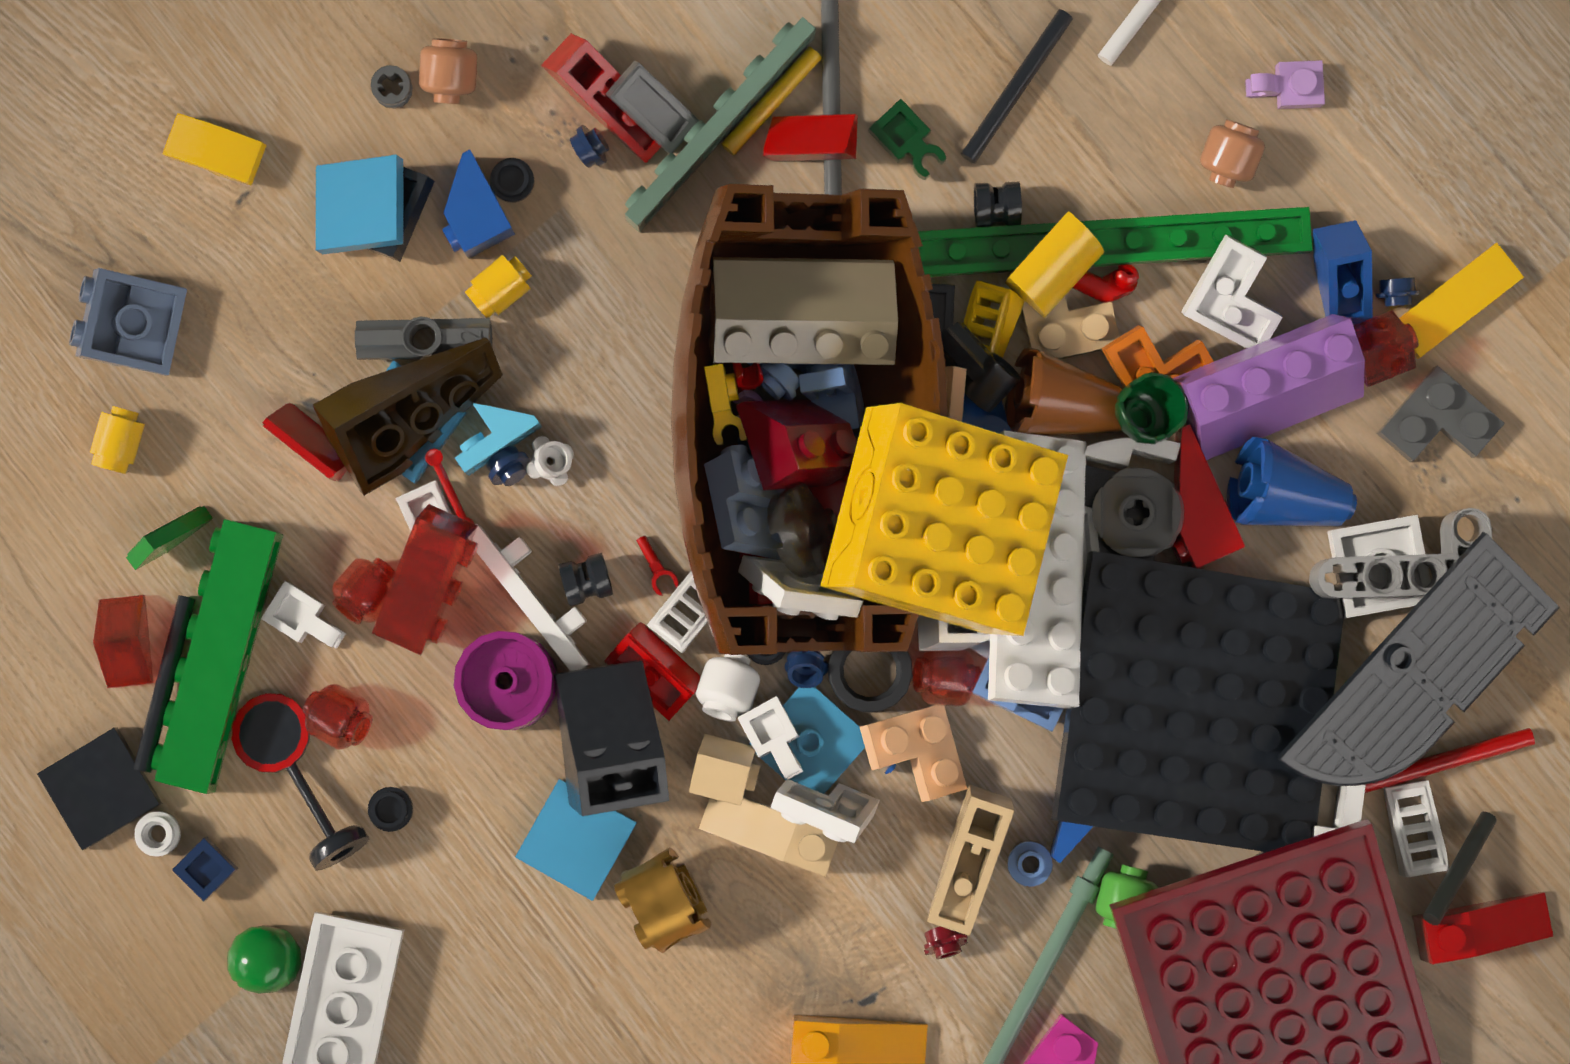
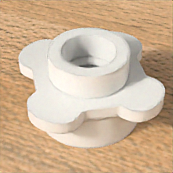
[526,436,574,486]

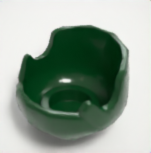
[1115,372,1189,445]

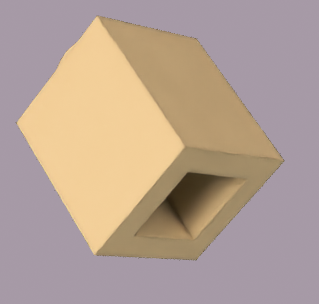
[689,734,761,806]

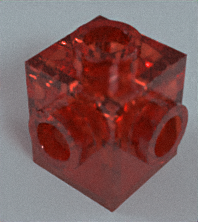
[1353,310,1419,387]

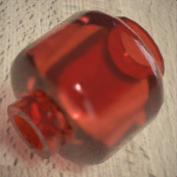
[332,557,399,625]
[912,650,981,707]
[303,684,373,750]

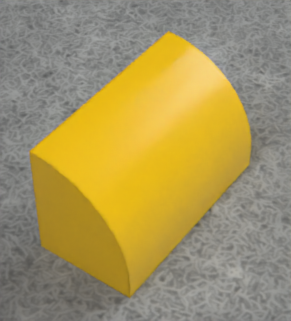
[1005,211,1104,319]

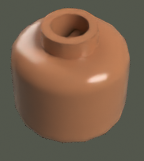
[419,38,477,104]
[1200,119,1265,188]

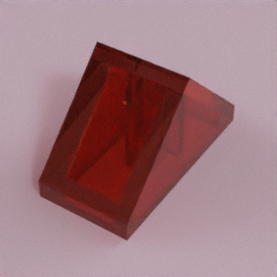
[93,595,154,688]

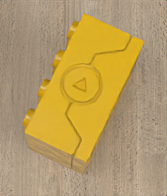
[821,403,1068,636]

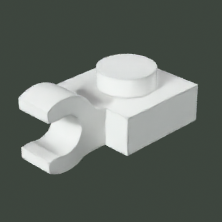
[261,581,346,649]
[738,696,804,779]

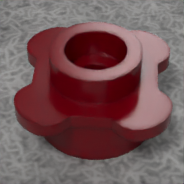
[924,926,968,959]

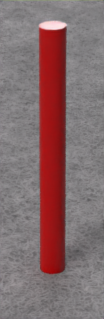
[1364,728,1535,794]

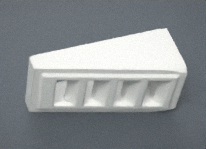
[647,571,707,653]
[1383,780,1449,877]

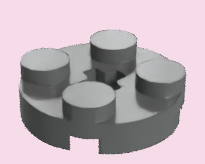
[1092,468,1184,558]

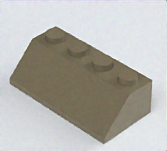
[708,257,898,365]

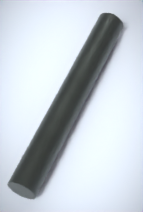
[1423,811,1497,925]

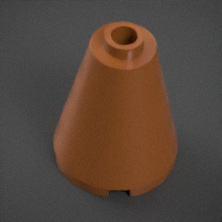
[1005,347,1123,436]

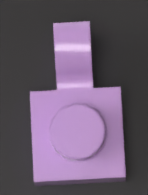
[1245,60,1325,109]

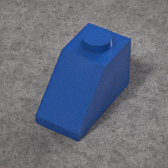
[442,149,515,259]
[1313,220,1373,325]

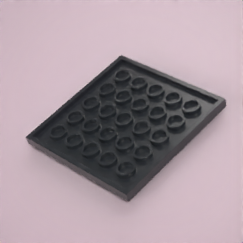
[1051,551,1344,852]

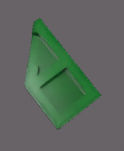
[126,506,213,570]

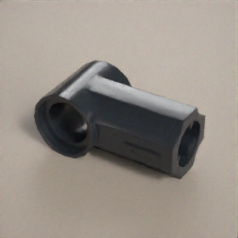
[941,322,1021,413]

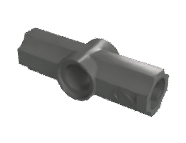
[355,316,493,360]

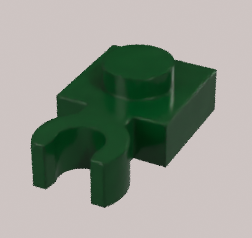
[868,99,947,180]

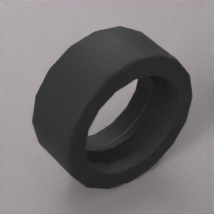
[828,650,913,712]

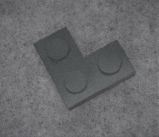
[1376,365,1505,462]

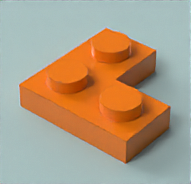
[1101,325,1214,388]

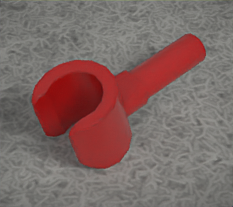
[732,363,764,394]
[636,535,678,596]

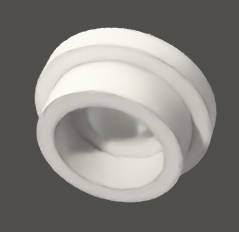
[135,811,181,856]

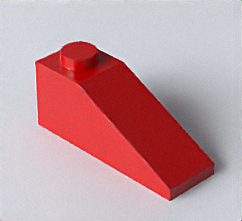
[541,33,661,163]
[1171,425,1246,568]
[1412,892,1553,965]

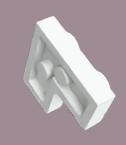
[1181,234,1283,348]
[771,779,880,843]

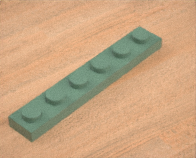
[625,17,816,233]

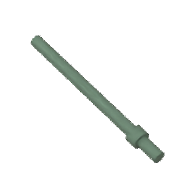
[983,846,1114,1064]

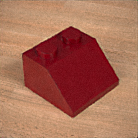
[736,399,857,490]

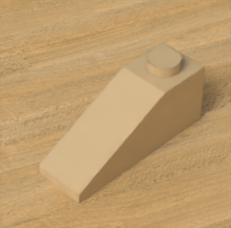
[927,784,1014,936]
[699,797,838,877]

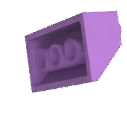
[1173,314,1365,460]

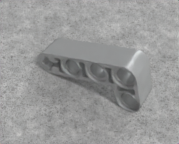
[1309,508,1492,599]

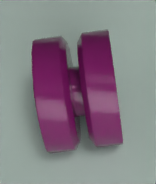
[453,631,558,731]

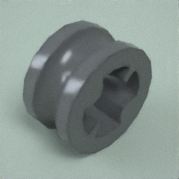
[371,65,413,109]

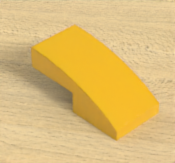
[162,113,267,186]

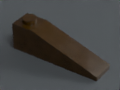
[313,337,503,496]

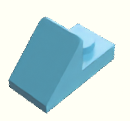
[455,403,542,476]

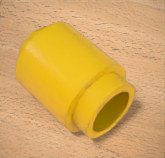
[465,254,532,318]
[90,406,145,474]

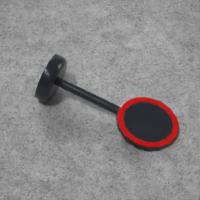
[231,693,370,871]

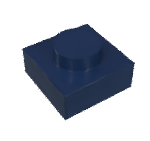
[172,837,239,902]

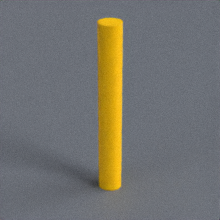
[721,46,822,156]

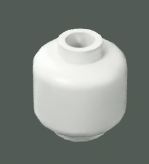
[696,654,760,722]

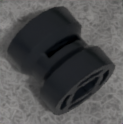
[974,181,1022,228]
[558,552,613,607]

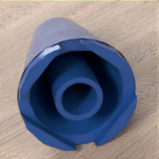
[1226,437,1357,527]

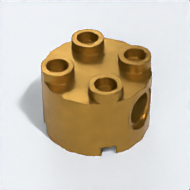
[614,848,711,953]

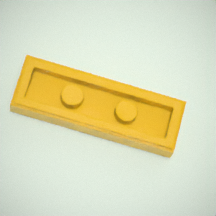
[1390,243,1524,359]

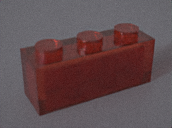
[372,504,479,655]

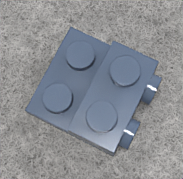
[69,268,187,376]
[704,445,800,560]

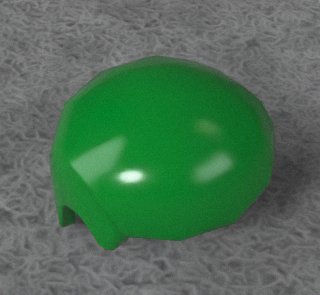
[227,925,301,994]

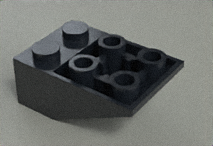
[554,660,669,816]

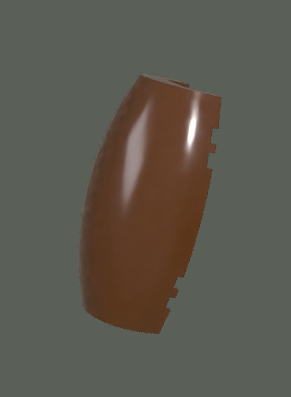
[671,184,948,655]

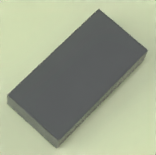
[606,61,699,154]

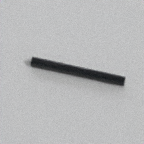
[961,9,1073,164]
[133,595,196,773]

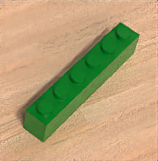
[151,519,283,794]

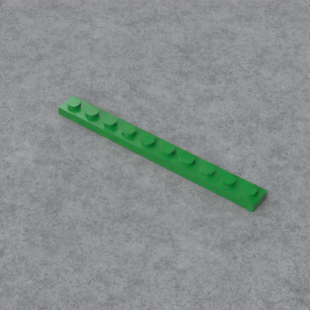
[918,207,1313,277]

